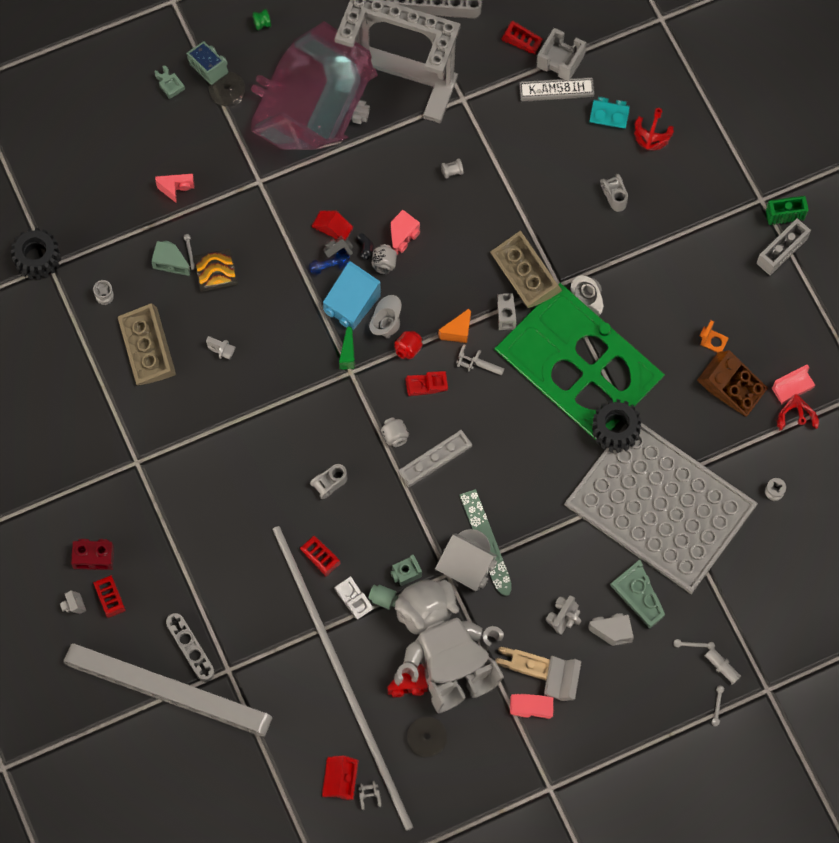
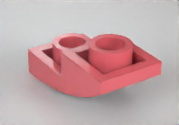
[510,694,553,719]

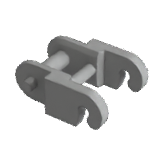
[359,781,381,810]

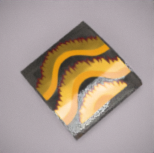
[193,248,238,292]

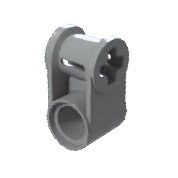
[600,174,628,212]
[310,464,347,499]

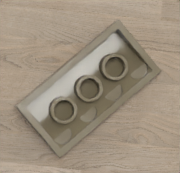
[490,230,562,308]
[118,303,176,385]

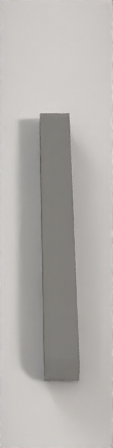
[63,644,272,737]

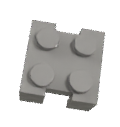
[537,28,586,81]

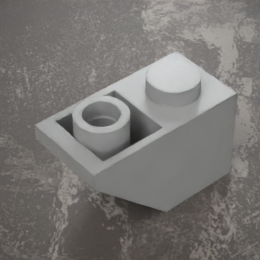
[588,613,634,646]

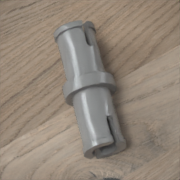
[705,648,741,685]

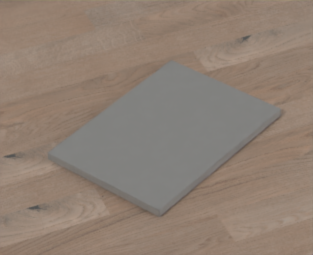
[564,423,758,594]

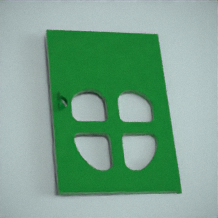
[494,283,665,440]

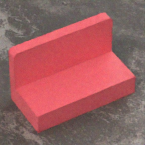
[772,364,815,405]

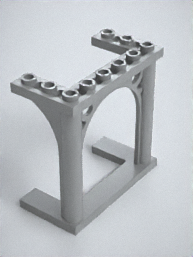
[335,0,461,123]

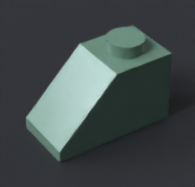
[152,241,190,276]

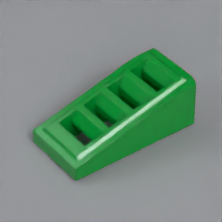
[339,327,355,370]

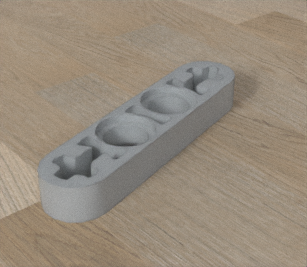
[166,613,214,682]

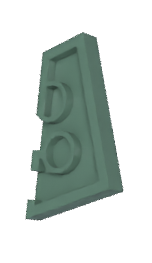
[610,560,665,629]

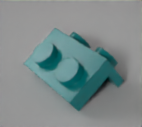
[590,97,630,129]

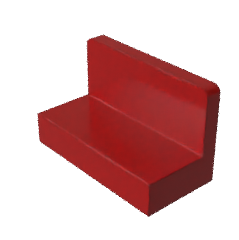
[322,756,358,800]

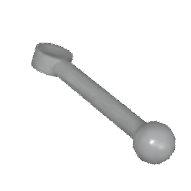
[183,234,195,270]
[674,639,715,650]
[712,685,724,726]

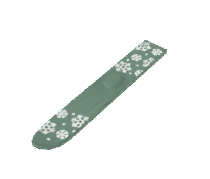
[459,489,511,596]

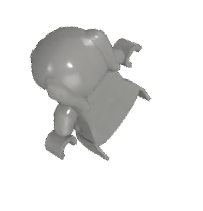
[394,580,504,713]

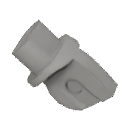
[206,336,236,360]

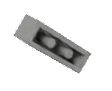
[756,218,811,276]

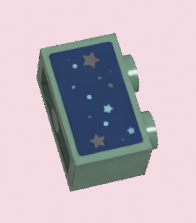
[186,41,229,85]

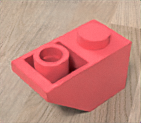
[391,210,420,255]

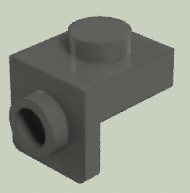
[323,236,353,258]

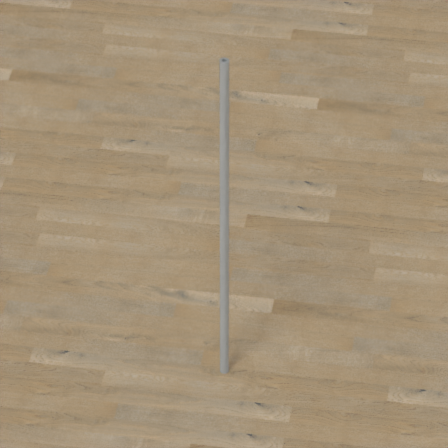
[273,526,413,831]

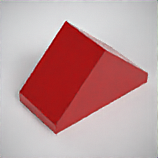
[312,211,353,240]

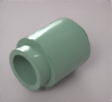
[368,585,399,610]

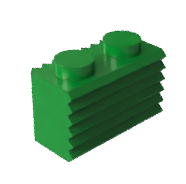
[766,196,809,225]

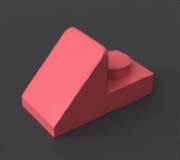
[155,174,194,203]

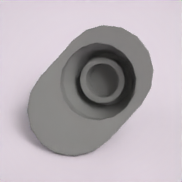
[571,275,604,316]
[369,295,402,338]

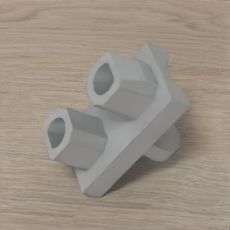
[546,595,581,635]

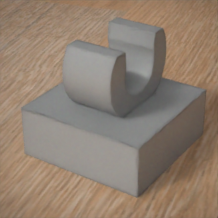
[60,591,86,614]

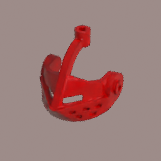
[634,108,674,151]
[777,394,819,431]

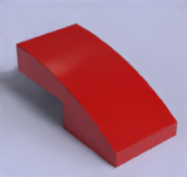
[405,371,448,396]

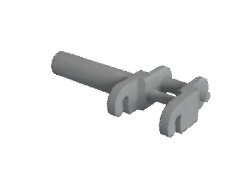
[456,344,505,375]

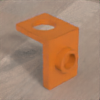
[700,320,729,353]

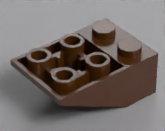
[697,350,768,417]

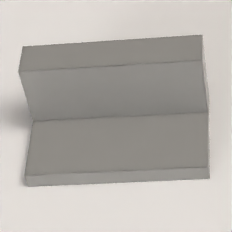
[544,656,581,701]

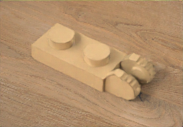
[495,647,550,680]

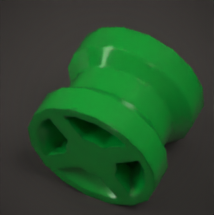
[252,9,271,30]

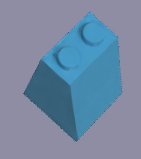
[323,261,381,330]

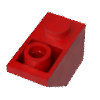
[388,664,428,697]

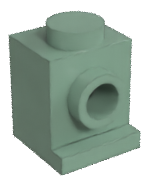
[391,555,422,586]

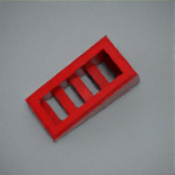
[501,21,543,54]
[300,536,340,576]
[93,575,126,619]

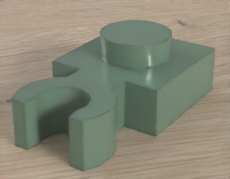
[155,65,185,98]

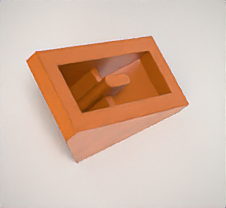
[438,309,471,343]

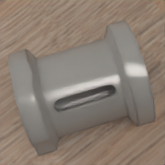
[441,158,464,179]

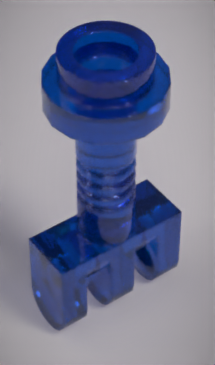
[309,248,350,275]

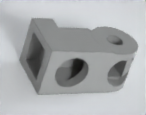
[497,293,516,330]

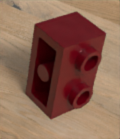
[71,539,114,570]

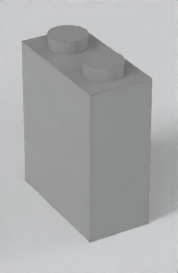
[435,533,497,591]

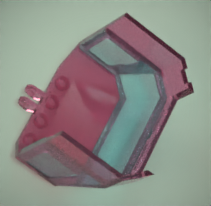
[251,21,378,150]

